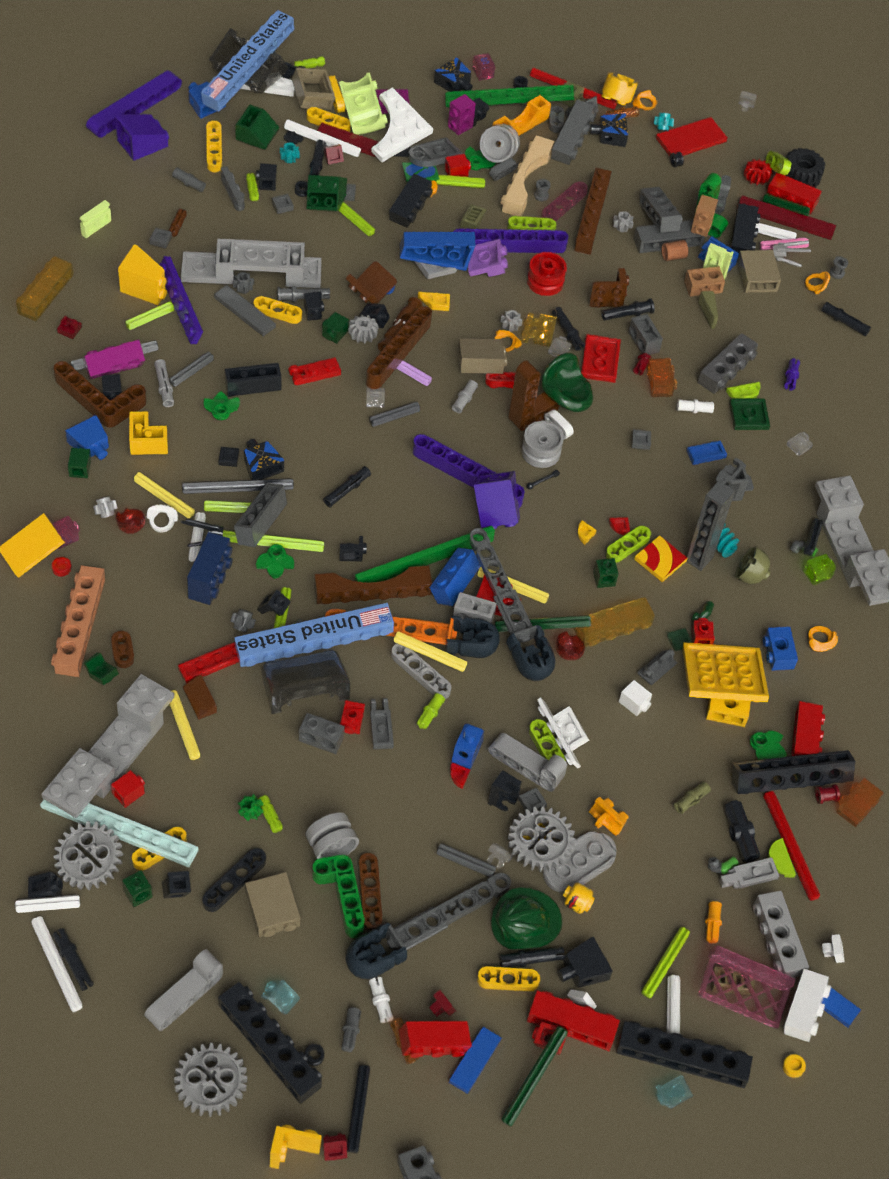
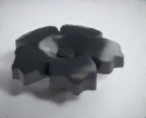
[284,130,304,144]

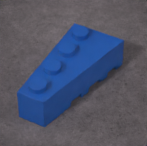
[400,232,475,271]

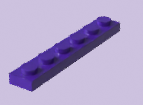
[159,256,203,344]

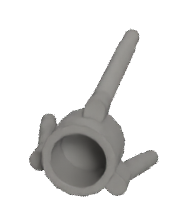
[773,240,811,267]

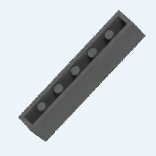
[687,481,735,571]

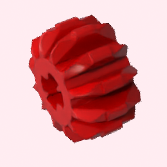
[744,159,772,186]

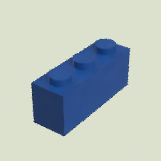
[429,548,481,606]

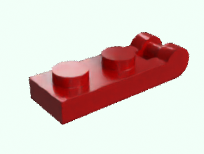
[288,357,341,385]

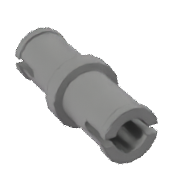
[452,380,478,413]

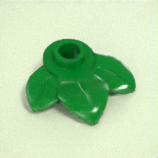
[465,147,496,170]
[203,391,240,420]
[256,544,294,579]
[750,731,787,760]

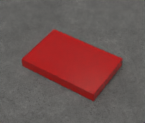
[581,334,621,383]

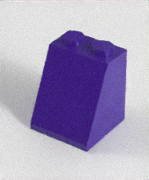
[115,114,169,161]
[474,471,520,529]

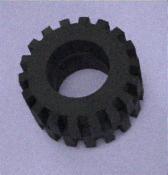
[785,148,825,188]

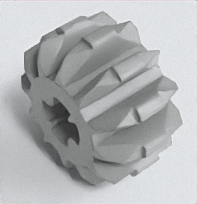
[348,315,378,344]

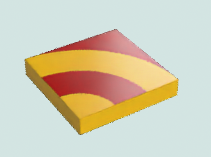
[634,535,688,582]

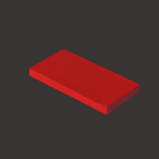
[656,117,727,156]

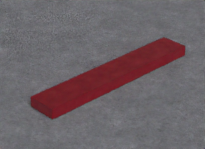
[737,195,837,240]

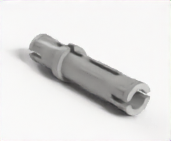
[154,359,174,407]

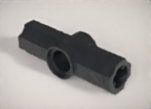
[724,800,760,863]

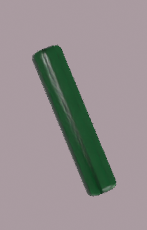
[763,193,810,216]

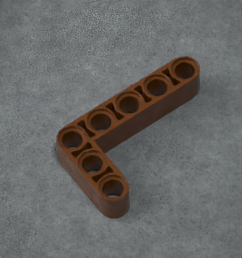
[509,360,560,431]
[54,361,147,428]

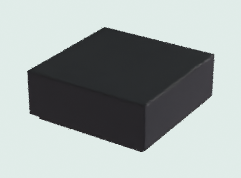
[219,447,239,467]

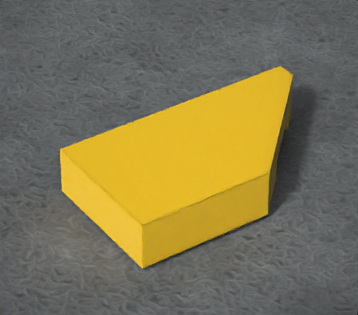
[418,292,450,311]

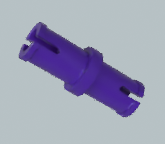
[784,358,800,391]

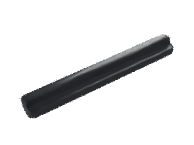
[347,1065,370,1153]

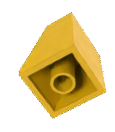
[118,244,167,305]

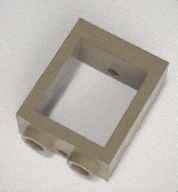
[292,68,335,110]

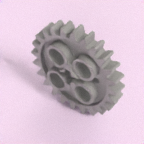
[508,806,576,872]
[53,821,124,890]
[174,1043,247,1117]

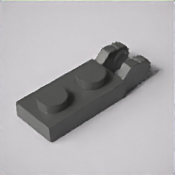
[370,698,394,749]

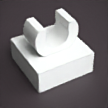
[822,934,845,963]

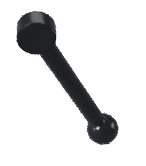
[527,470,560,489]

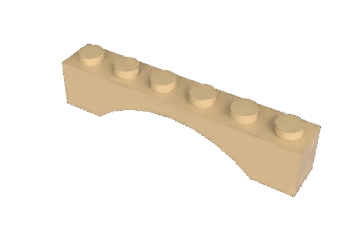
[501,135,555,216]

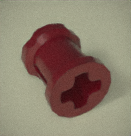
[815,784,840,804]

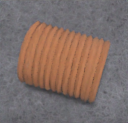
[662,240,688,261]

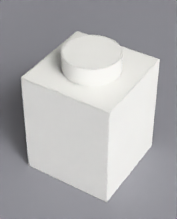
[619,680,652,716]

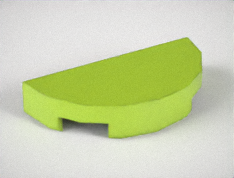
[726,382,761,398]
[767,838,796,878]

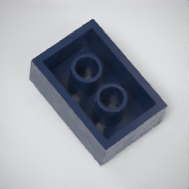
[187,532,233,605]

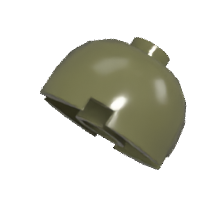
[735,546,771,585]

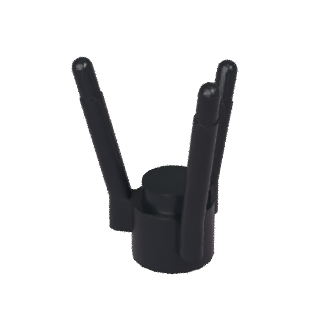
[181,518,224,547]

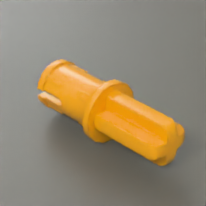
[705,901,722,944]

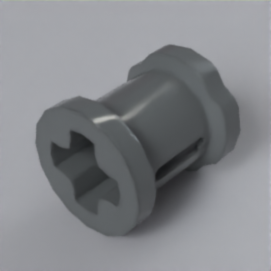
[534,179,551,201]
[830,256,848,279]

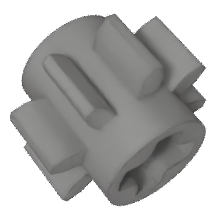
[613,211,634,232]
[500,310,523,332]
[93,496,118,518]

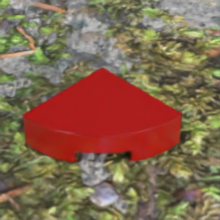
[609,517,630,535]
[450,762,471,789]

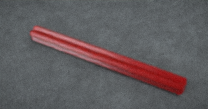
[530,68,618,110]
[764,791,820,901]

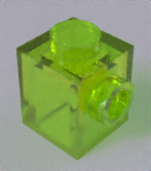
[803,553,836,585]

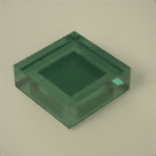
[667,628,693,652]

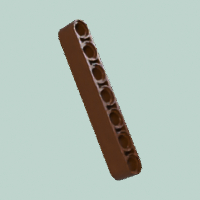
[366,306,432,389]

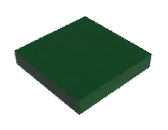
[729,398,770,430]

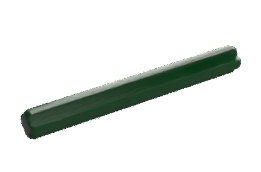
[495,615,591,632]
[502,1026,568,1126]

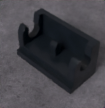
[488,770,522,811]

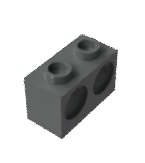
[629,314,663,355]
[299,713,345,754]
[397,1146,441,1179]

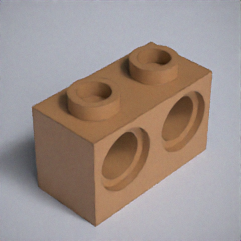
[691,195,718,237]
[684,266,725,297]

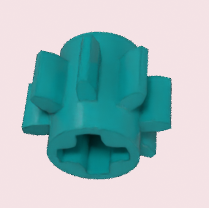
[654,113,674,131]
[280,143,300,164]

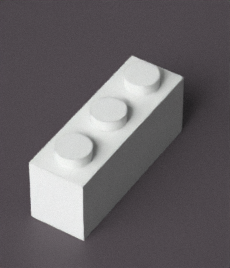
[784,969,831,1042]

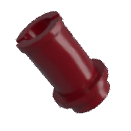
[633,353,651,376]

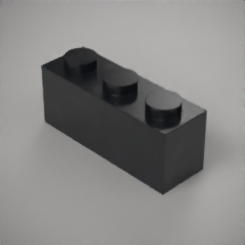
[389,174,433,228]
[730,203,761,254]
[225,363,282,397]

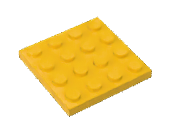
[682,642,769,702]

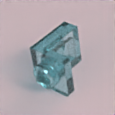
[261,980,300,1014]
[656,1075,694,1109]

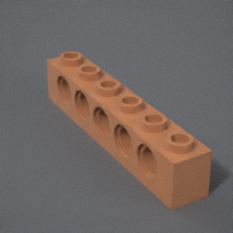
[51,565,105,677]

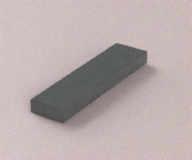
[214,285,276,336]

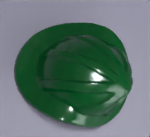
[541,353,593,412]
[491,888,563,950]

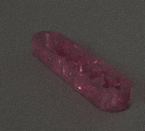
[542,181,588,221]

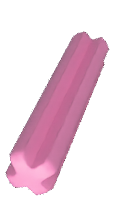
[760,238,809,250]

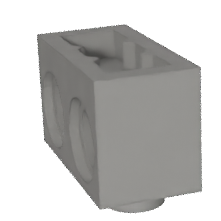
[453,592,497,623]

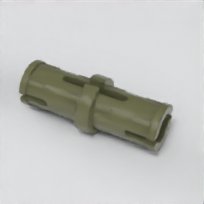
[674,781,711,814]

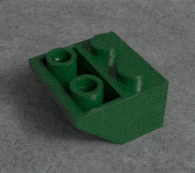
[235,104,279,150]
[306,175,347,211]

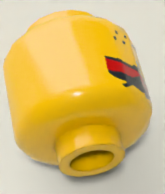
[562,882,595,914]

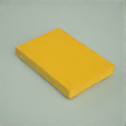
[0,513,65,578]

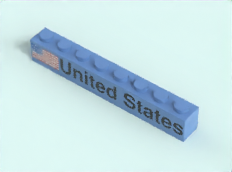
[201,10,294,112]
[234,603,394,667]

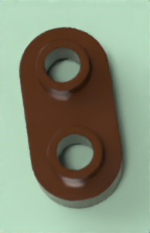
[111,631,134,668]

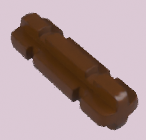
[168,208,187,237]

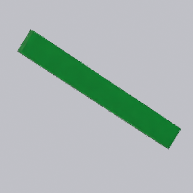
[445,85,574,107]
[355,526,495,583]

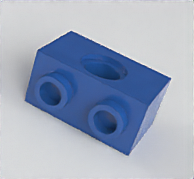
[762,627,798,671]

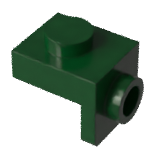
[84,652,119,685]

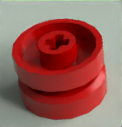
[527,252,567,296]

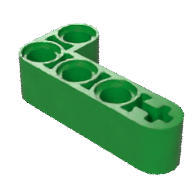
[693,173,728,238]
[312,855,364,938]

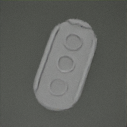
[543,832,617,893]

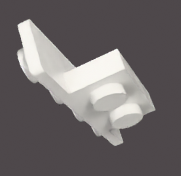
[537,697,589,768]

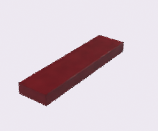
[317,123,379,157]

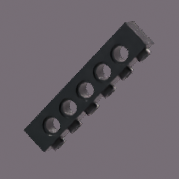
[732,750,856,794]
[218,982,322,1104]
[616,1021,753,1088]

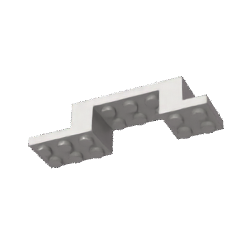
[181,239,322,288]
[815,476,889,606]
[41,674,175,818]

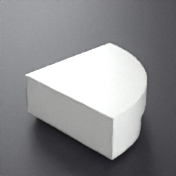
[567,990,597,1010]

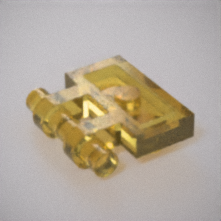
[521,313,557,347]

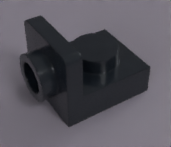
[359,303,390,328]
[340,536,367,562]
[257,590,291,616]
[28,871,63,899]

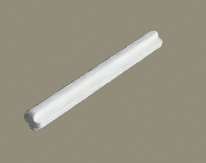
[284,120,361,157]
[31,916,83,1012]

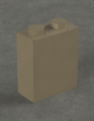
[737,250,781,293]
[458,338,507,374]
[245,872,300,937]

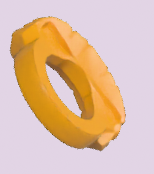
[632,90,657,111]
[805,272,830,294]
[495,330,522,352]
[808,626,838,652]

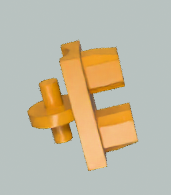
[589,797,628,836]

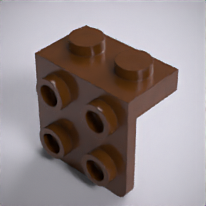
[345,261,397,304]
[589,268,629,308]

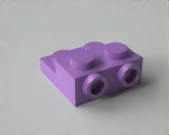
[468,239,508,277]

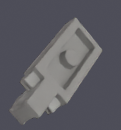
[719,857,779,889]

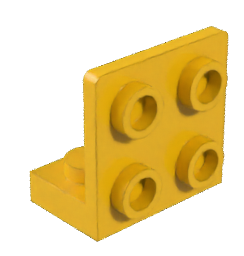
[270,1125,322,1169]

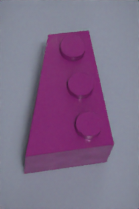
[83,340,145,380]

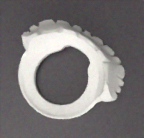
[146,504,178,533]

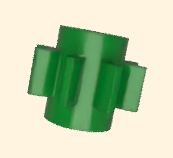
[238,794,264,821]

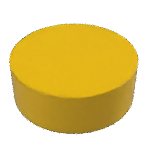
[783,1054,806,1078]

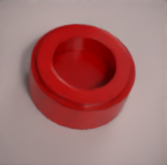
[52,557,72,577]

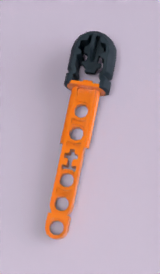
[325,609,500,658]

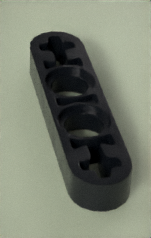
[202,848,266,912]

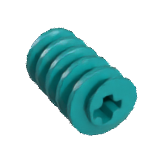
[717,523,739,558]

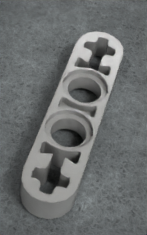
[391,644,451,699]

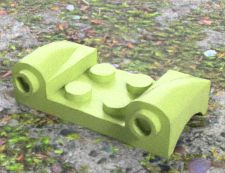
[339,72,388,135]

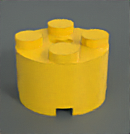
[602,72,638,105]

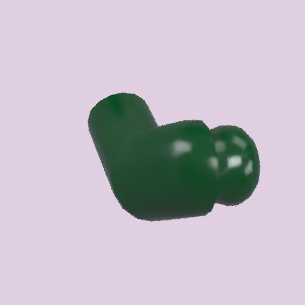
[692,601,714,622]

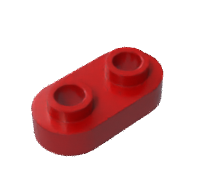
[485,372,516,389]

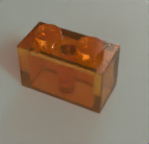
[647,358,677,397]
[836,778,884,828]

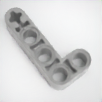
[488,733,567,792]
[144,949,223,1031]

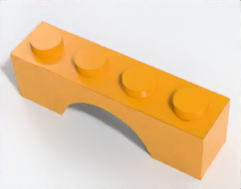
[492,95,551,144]

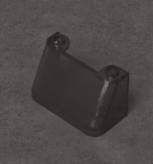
[209,28,288,94]
[261,650,350,714]

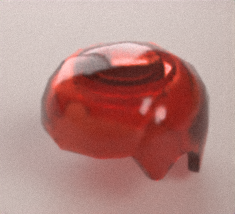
[115,508,146,534]
[556,631,586,661]

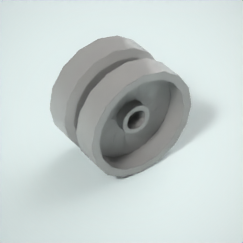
[480,124,520,163]
[521,421,564,468]
[306,813,359,859]

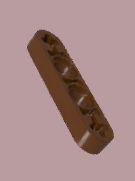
[359,853,383,931]

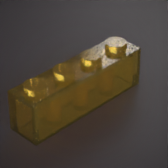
[16,256,73,321]
[574,597,655,647]

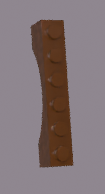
[575,168,612,255]
[314,566,432,604]

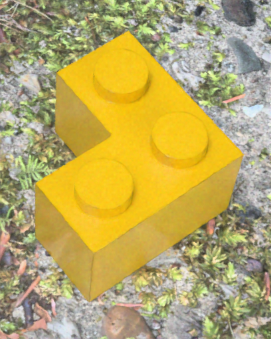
[129,411,168,455]

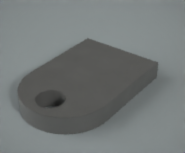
[409,137,462,167]

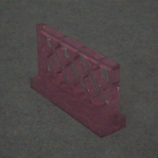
[698,945,795,1029]

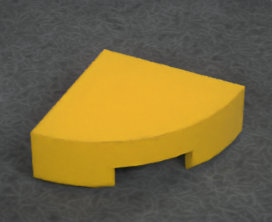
[577,520,597,545]

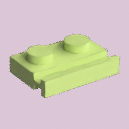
[80,200,111,238]
[703,243,734,280]

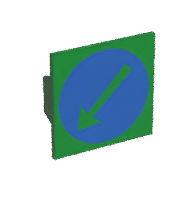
[402,162,439,183]

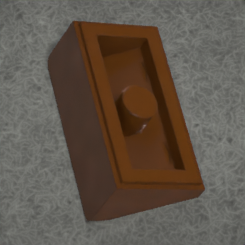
[183,675,217,720]

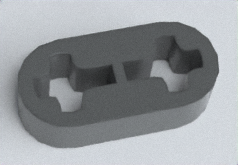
[549,106,564,133]
[489,158,518,181]

